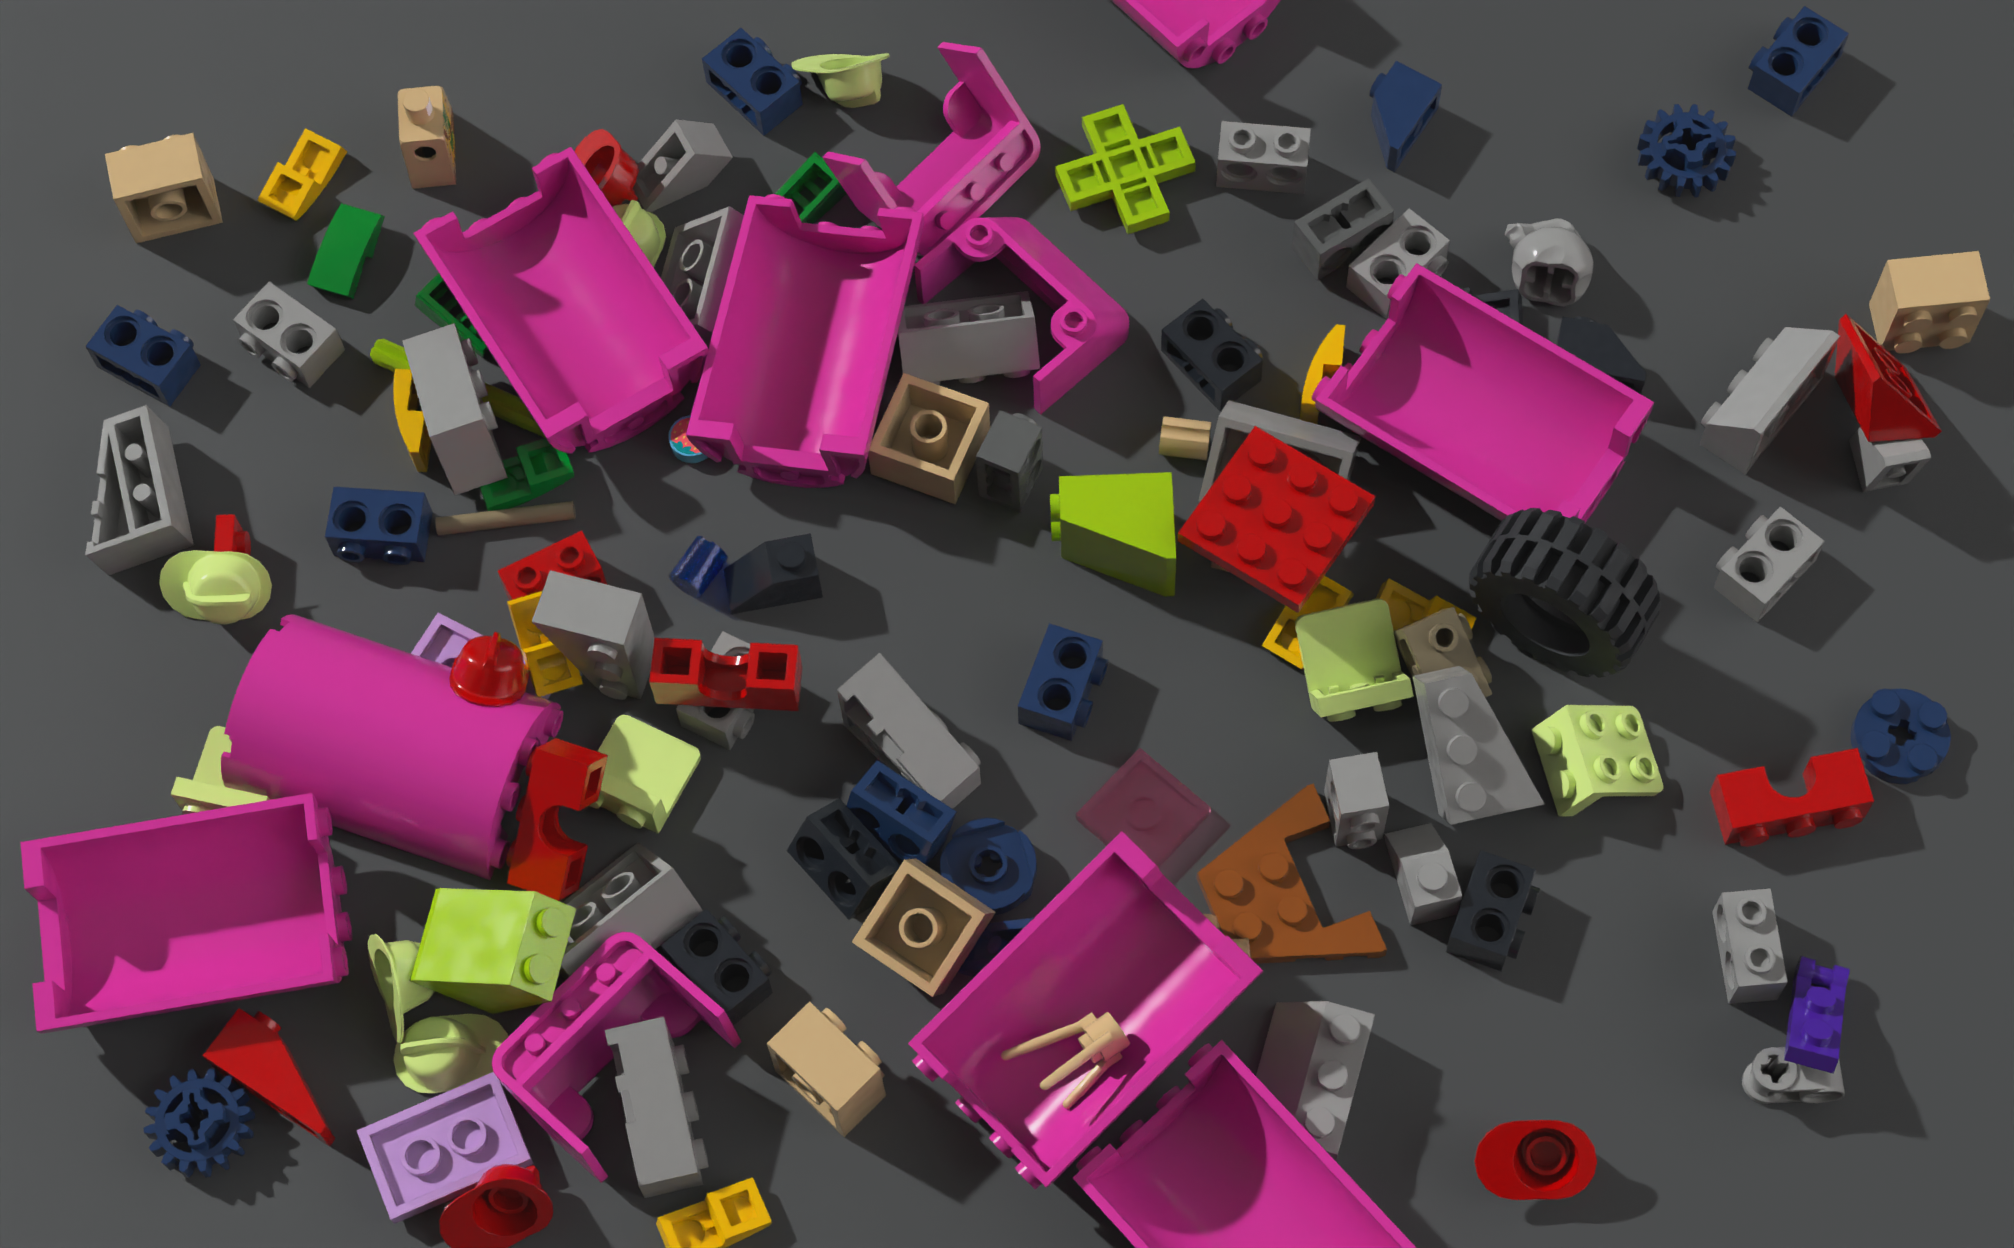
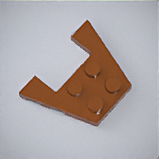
[1197,783,1387,964]

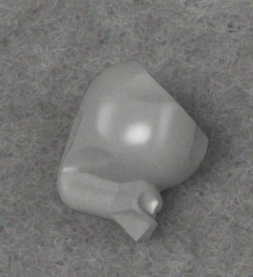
[1505,218,1594,307]

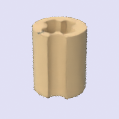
[1159,416,1212,460]

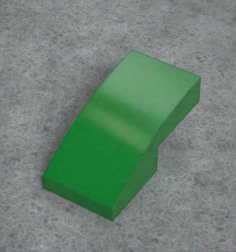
[307,203,385,299]
[479,438,574,511]

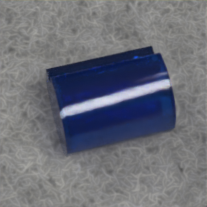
[669,536,728,598]

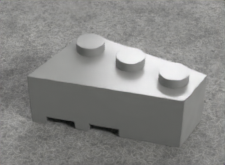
[402,323,508,495]
[85,405,194,575]
[532,570,654,700]
[837,653,981,809]
[1413,666,1544,825]
[605,1017,709,1198]

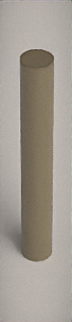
[435,501,576,536]

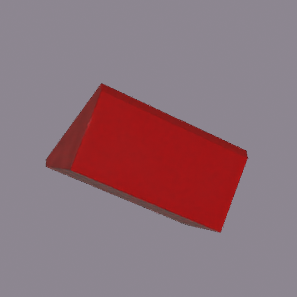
[1835,314,1942,442]

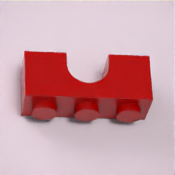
[649,637,803,711]
[506,738,608,901]
[1710,748,1874,847]

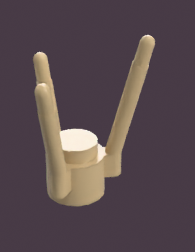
[1001,1012,1130,1109]

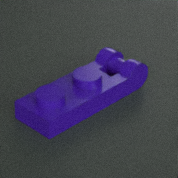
[1784,956,1850,1074]

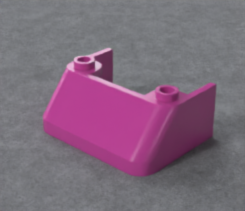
[822,42,1041,257]
[914,217,1129,415]
[492,932,742,1184]

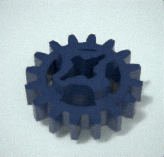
[1637,104,1736,197]
[143,1068,256,1178]

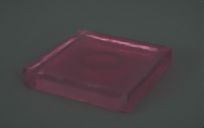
[1076,748,1211,868]

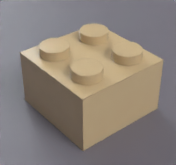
[105,133,223,244]
[1869,251,1990,353]
[868,373,990,504]
[852,859,996,997]
[767,1002,886,1137]

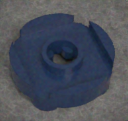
[1851,688,1951,784]
[940,818,1037,915]

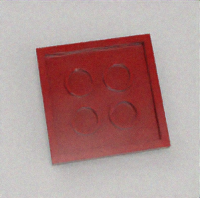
[1177,426,1376,613]

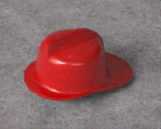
[574,129,639,207]
[449,632,530,707]
[1474,1120,1597,1200]
[439,1164,553,1248]

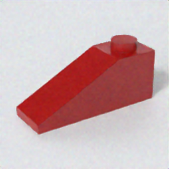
[202,1008,335,1147]

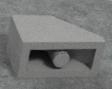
[633,119,733,212]
[1849,427,1931,492]
[1384,823,1462,926]

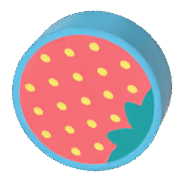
[669,415,708,463]

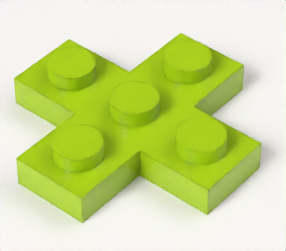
[1055,104,1196,234]

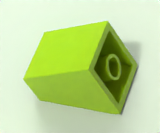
[1050,472,1176,597]
[410,888,576,1014]

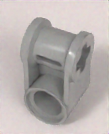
[1742,1047,1845,1104]

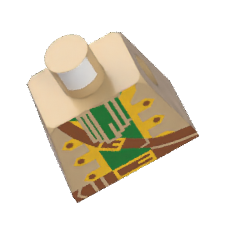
[398,86,456,189]

